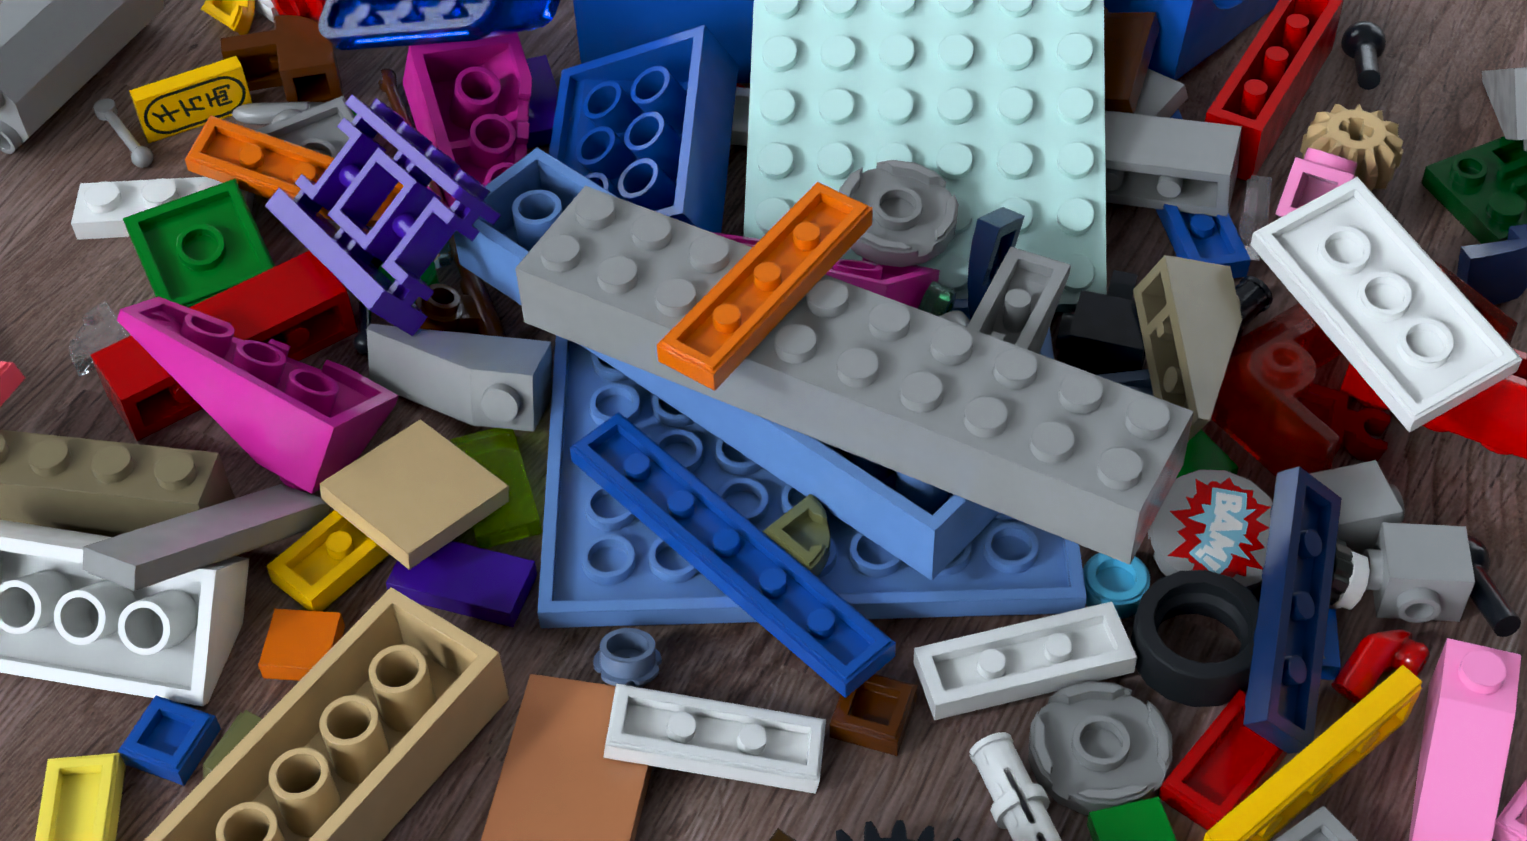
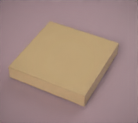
[320,419,509,570]

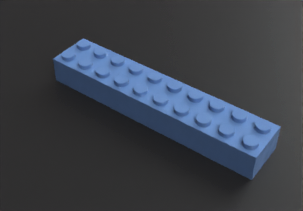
[454,148,999,581]

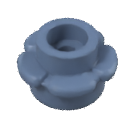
[593,628,662,688]

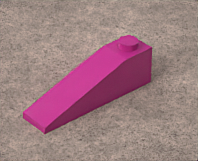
[403,32,532,207]

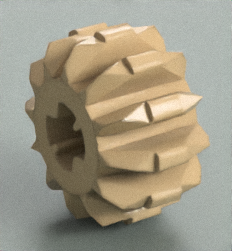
[1300,103,1403,191]

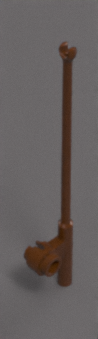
[378,68,507,337]

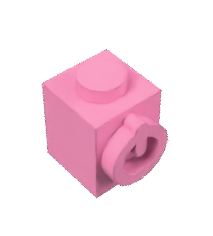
[1275,148,1358,217]

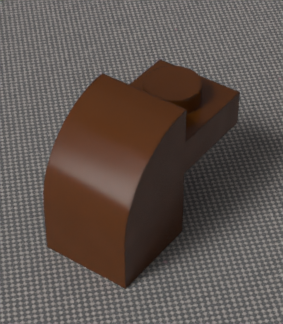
[220,15,344,103]

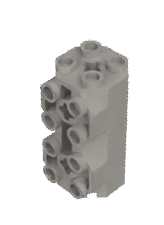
[0,0,165,154]

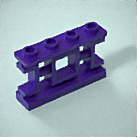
[265,94,501,336]

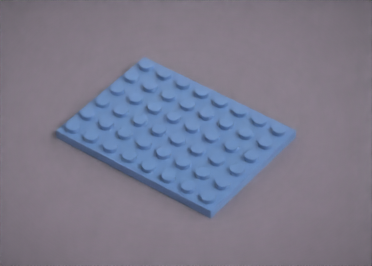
[537,299,1087,628]

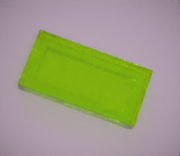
[450,428,542,549]

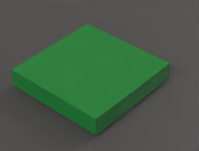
[123,179,275,308]

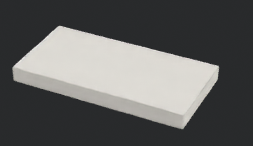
[1251,177,1522,433]

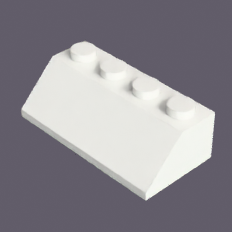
[0,520,249,706]

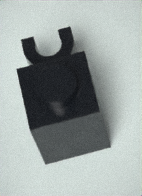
[1056,270,1146,375]

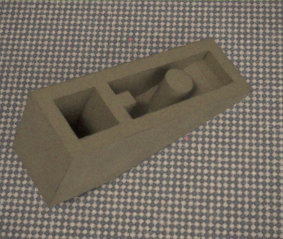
[1133,255,1242,441]

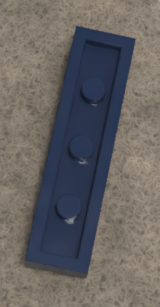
[1243,466,1342,754]

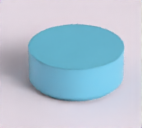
[1083,553,1150,619]

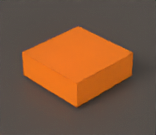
[258,608,345,681]

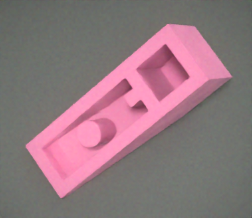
[1409,638,1521,841]

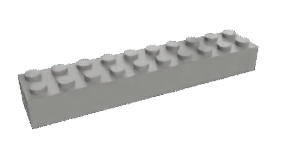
[515,186,1194,565]

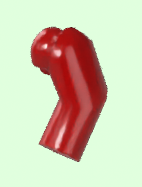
[1331,629,1430,703]

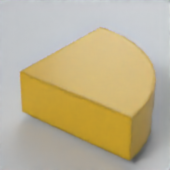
[201,0,255,35]

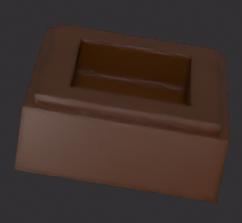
[829,674,918,756]

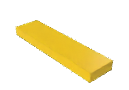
[1203,665,1423,841]

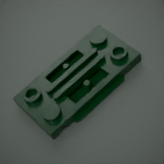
[1421,136,1527,244]

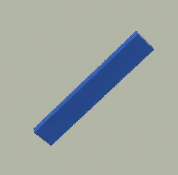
[569,412,896,698]

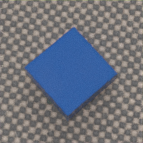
[118,695,221,786]

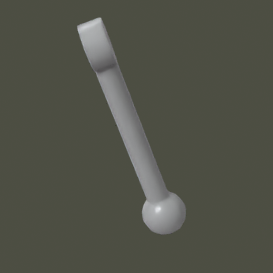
[93,98,153,168]

